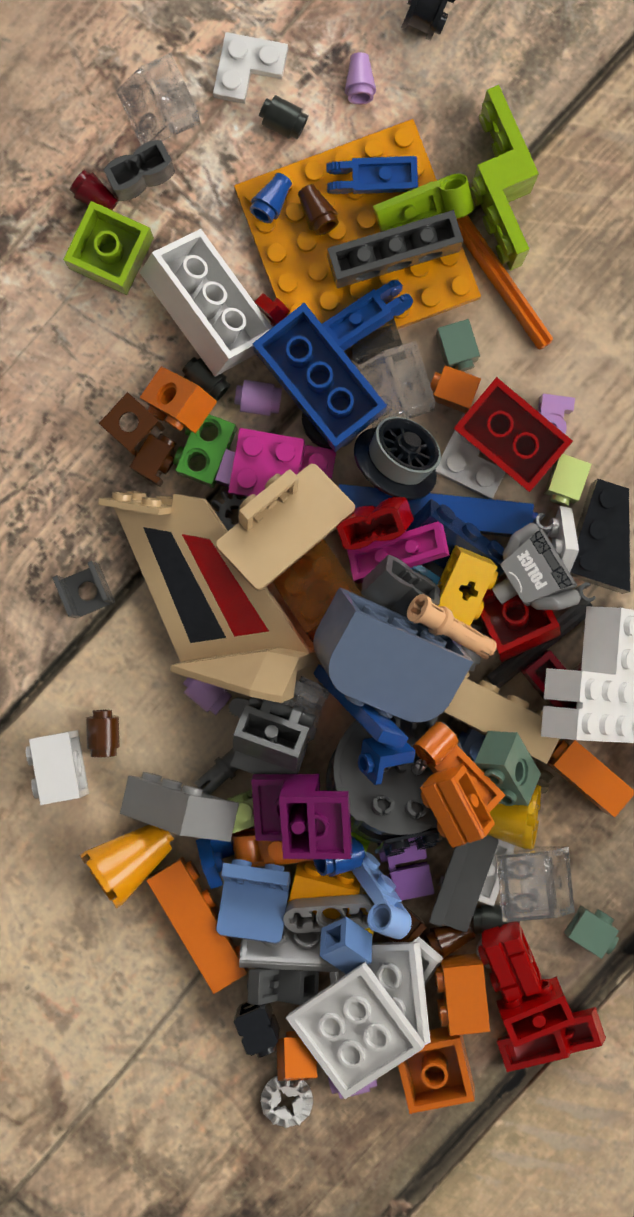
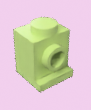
[227,790,255,833]

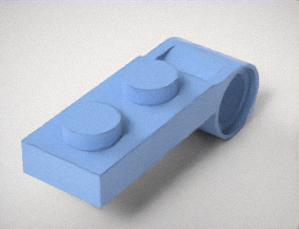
[351,852,412,939]

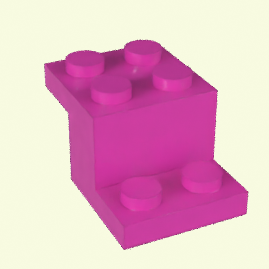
[228,428,337,497]

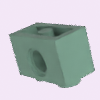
[474,731,541,806]

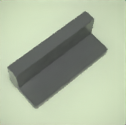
[429,835,499,932]

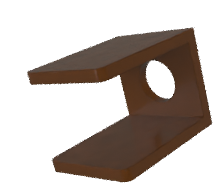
[99,392,166,457]

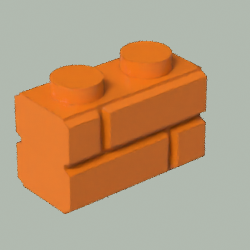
[420,764,495,848]

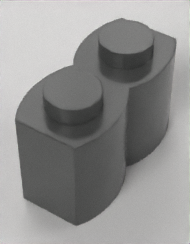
[104,140,175,201]
[361,555,440,617]

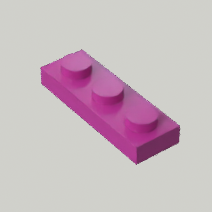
[347,521,450,584]

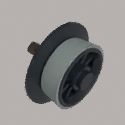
[354,417,441,500]

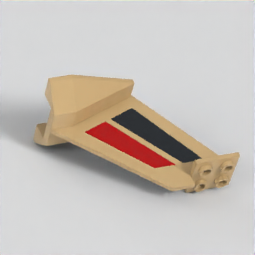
[98,491,322,703]

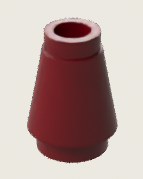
[69,169,119,211]

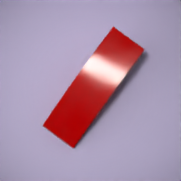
[497,1007,606,1072]

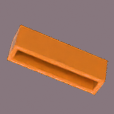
[146,857,249,994]

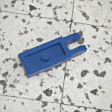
[326,156,418,194]
[322,279,414,351]

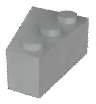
[120,772,239,842]

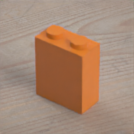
[547,739,634,818]

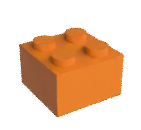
[434,953,490,1036]
[398,1027,475,1114]

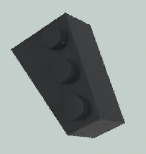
[570,479,631,594]

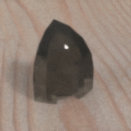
[352,318,406,365]

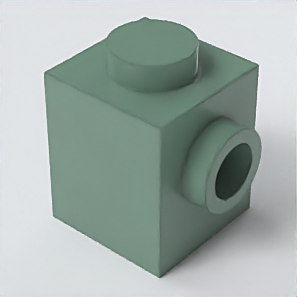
[564,906,619,959]

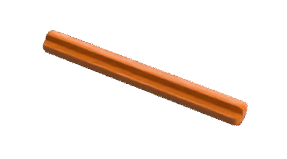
[456,215,553,350]

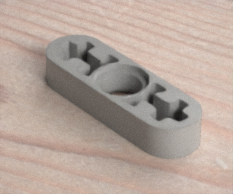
[283,894,374,933]

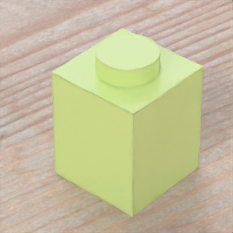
[544,454,592,506]

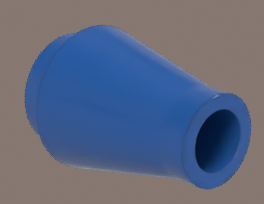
[250,173,292,223]

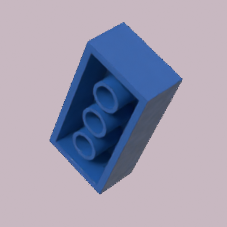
[252,303,387,452]

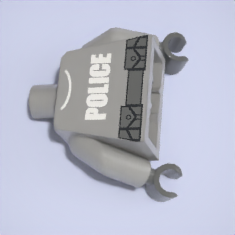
[492,513,596,610]

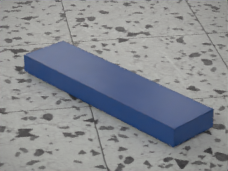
[313,664,408,748]

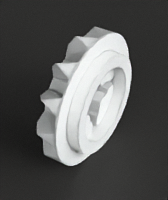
[261,1076,313,1128]

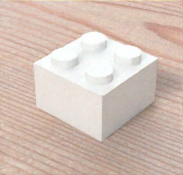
[26,730,89,805]

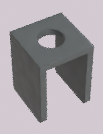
[52,561,115,619]

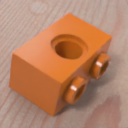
[140,366,217,434]

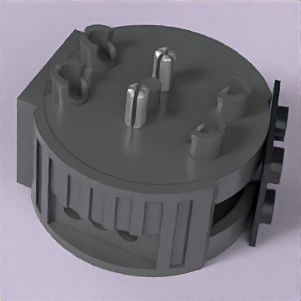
[326,715,463,857]

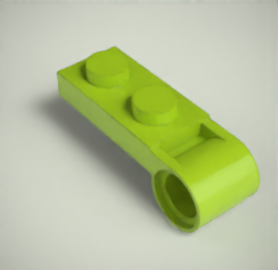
[373,173,475,232]

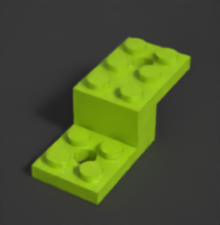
[470,85,539,271]

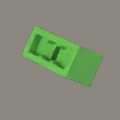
[173,414,237,488]

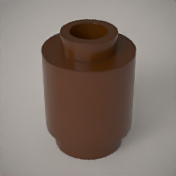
[86,709,120,757]

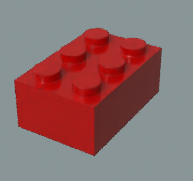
[454,377,573,492]

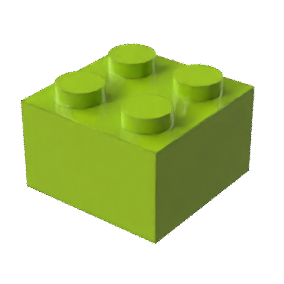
[63,201,154,295]

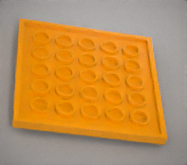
[234,119,481,348]

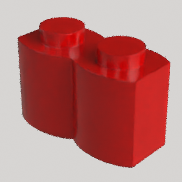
[336,497,414,550]

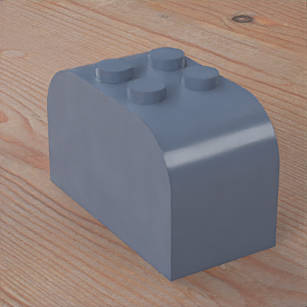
[313,587,473,722]

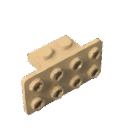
[216,464,355,591]

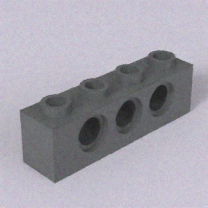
[327,210,463,289]

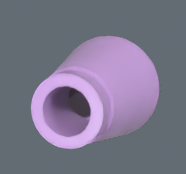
[345,52,376,105]

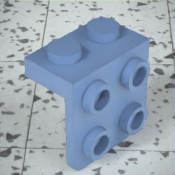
[216,859,291,944]

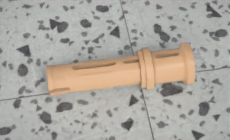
[407,594,497,659]

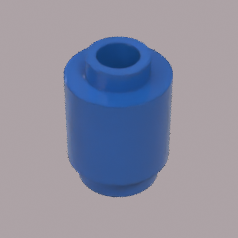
[313,836,365,877]

